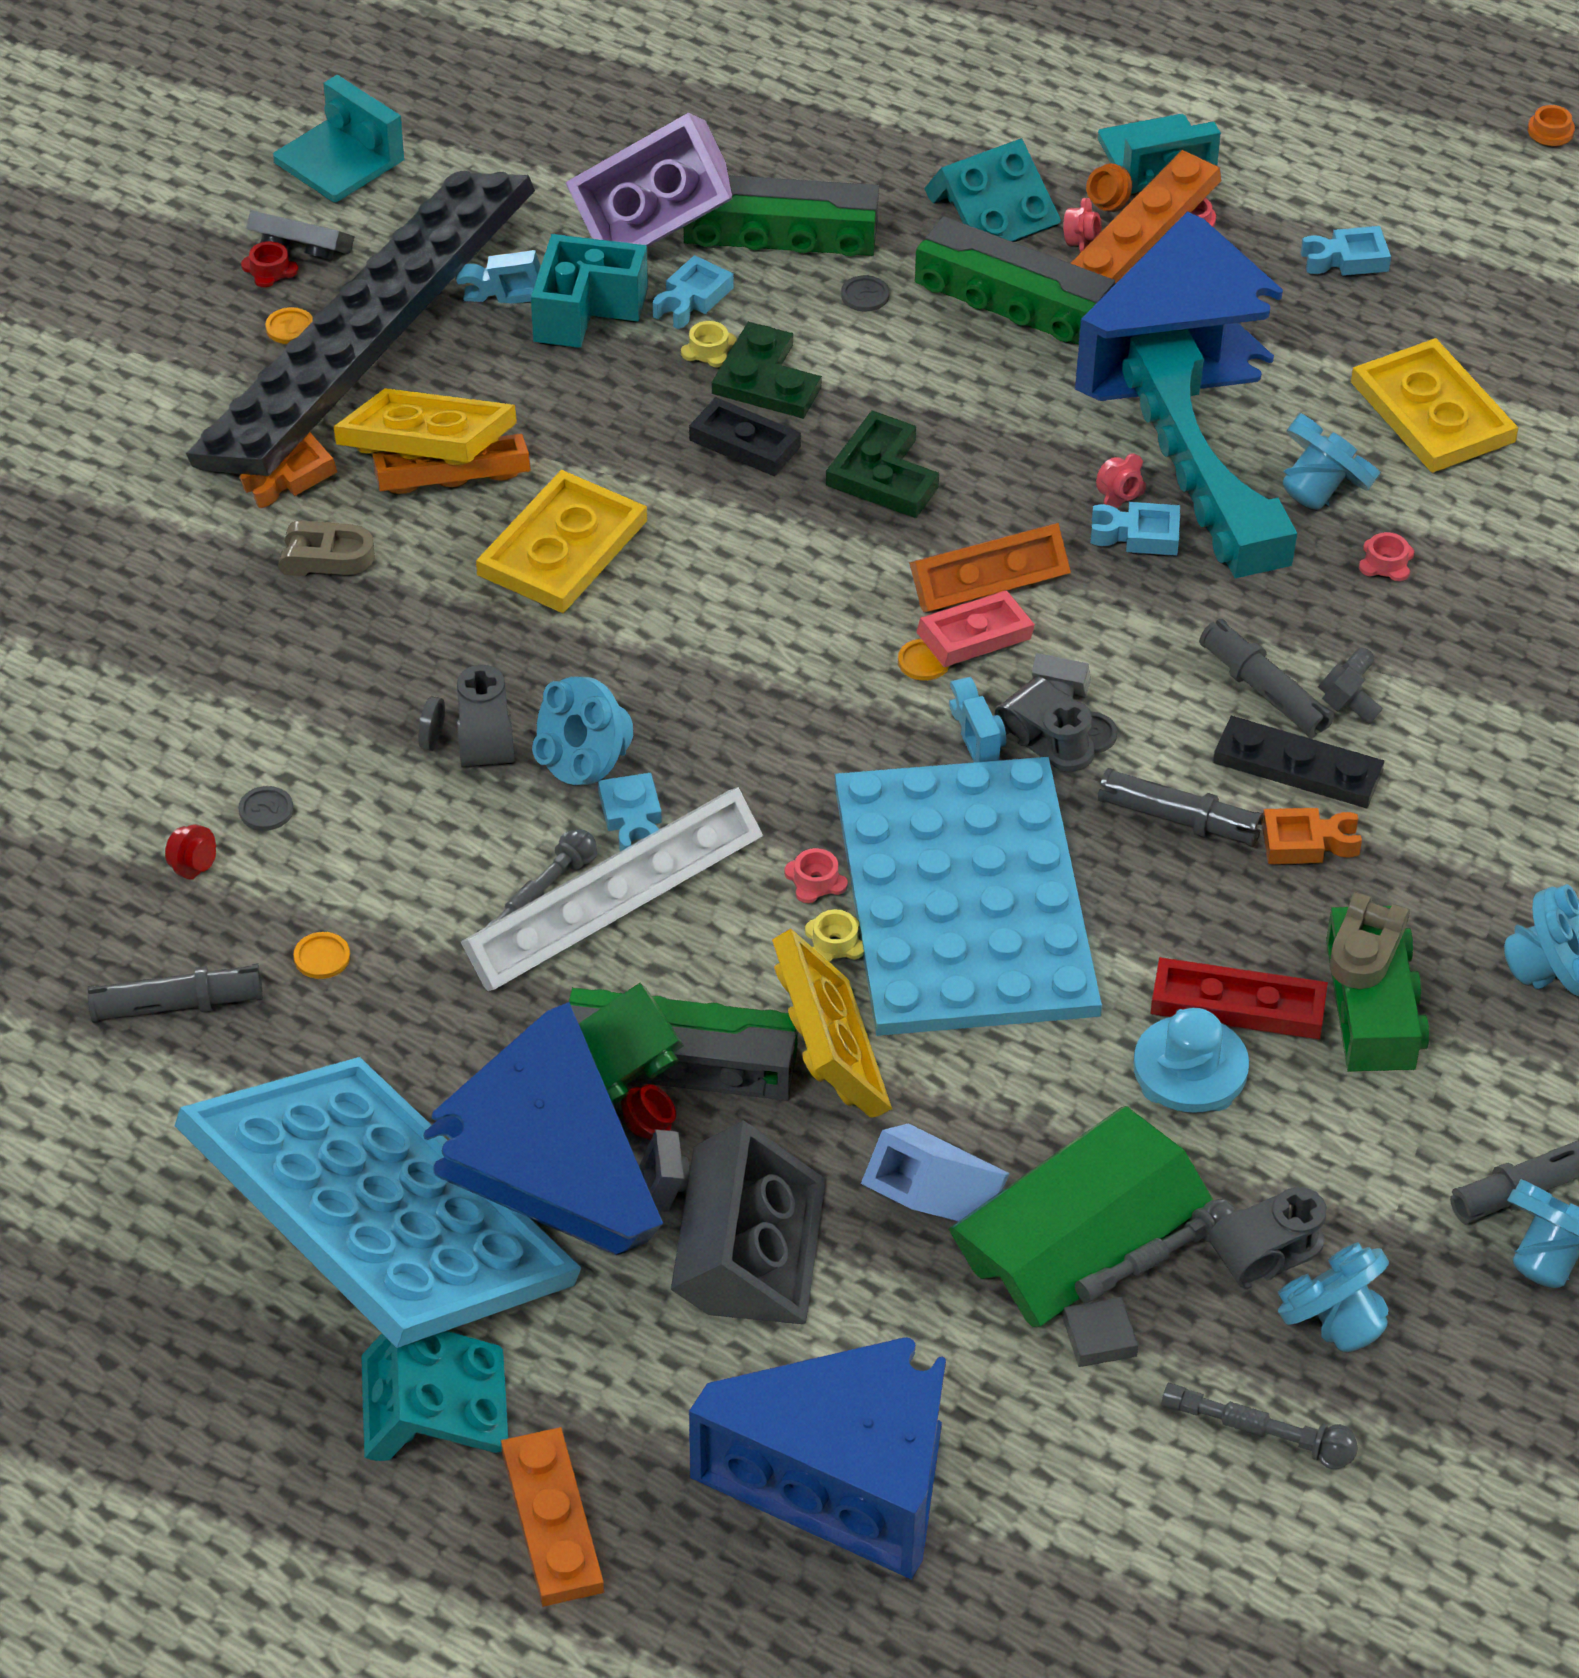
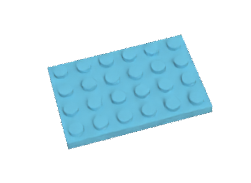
[835,757,1102,1036]
[174,1057,581,1348]

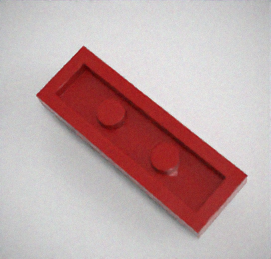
[1150,957,1328,1040]

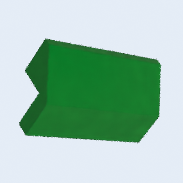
[948,1106,1213,1327]

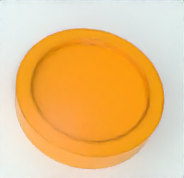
[265,307,313,344]
[898,639,950,681]
[293,932,350,979]

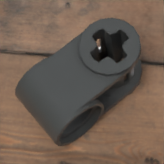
[457,665,515,767]
[994,677,1095,772]
[1208,1187,1327,1289]

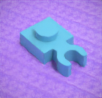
[1301,226,1391,276]
[456,250,541,303]
[653,255,734,329]
[1090,502,1180,556]
[949,677,1006,762]
[598,773,662,851]

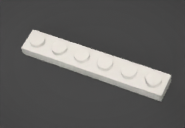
[461,787,763,991]

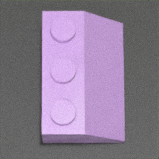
[565,113,732,247]

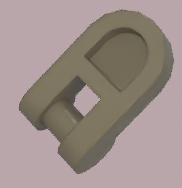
[278,520,375,576]
[1329,892,1410,989]

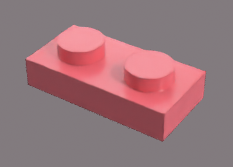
[916,590,1035,667]

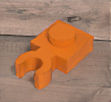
[240,432,338,508]
[1262,808,1362,864]

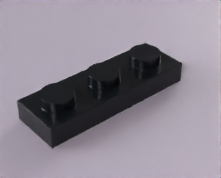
[1213,715,1385,809]

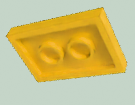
[1351,338,1519,473]
[334,388,517,465]
[476,469,647,614]
[772,928,892,1118]

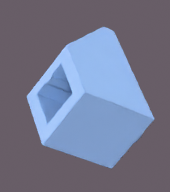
[861,1123,1010,1221]

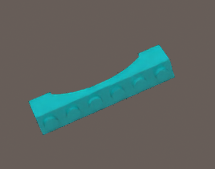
[1122,329,1298,579]

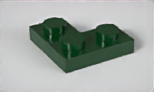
[711,321,822,419]
[826,410,939,518]

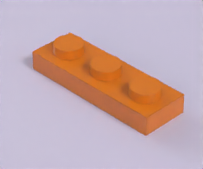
[372,434,531,494]
[909,523,1071,612]
[501,1427,604,1607]

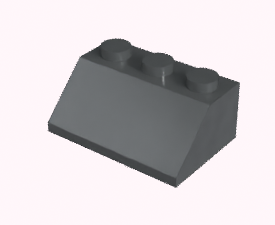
[671,1120,826,1324]

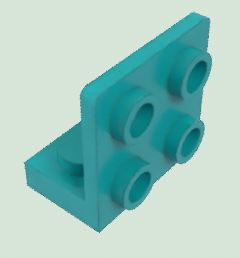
[273,75,404,202]
[1098,114,1221,194]
[924,138,1061,242]
[361,1331,508,1461]

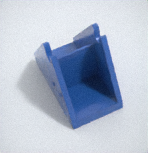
[1075,211,1283,401]
[423,1002,663,1255]
[689,1337,946,1580]

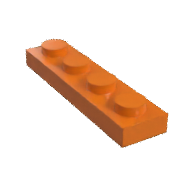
[1071,150,1222,284]

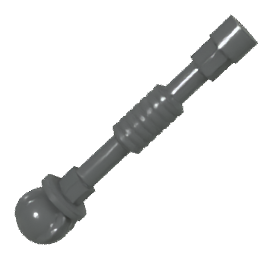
[476,829,597,933]
[1075,1199,1235,1303]
[1161,1382,1358,1469]

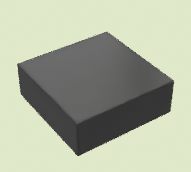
[1063,1297,1138,1367]

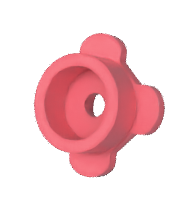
[1063,198,1102,253]
[1096,453,1146,508]
[1359,532,1414,582]
[784,848,848,903]

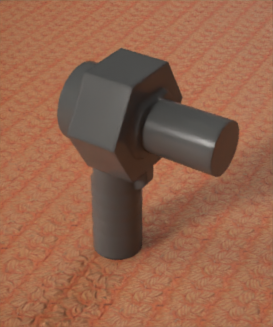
[1318,648,1383,724]

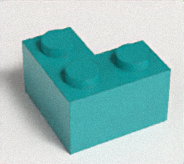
[531,234,648,348]

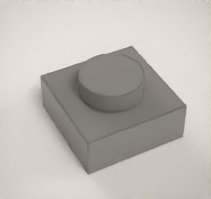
[1032,653,1091,698]
[639,1130,689,1212]

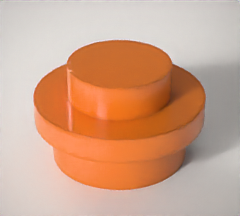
[1527,105,1575,146]
[1086,163,1132,211]

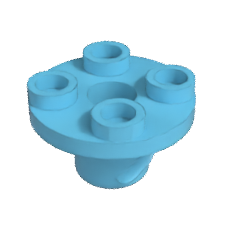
[1283,413,1381,510]
[532,677,633,785]
[1504,884,1579,996]
[1133,1008,1249,1113]
[1507,1179,1579,1288]
[1278,1242,1389,1352]

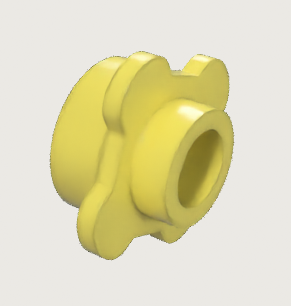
[681,321,737,367]
[805,909,864,962]

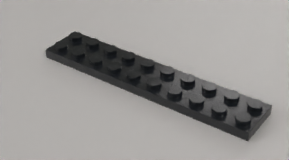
[186,171,535,476]

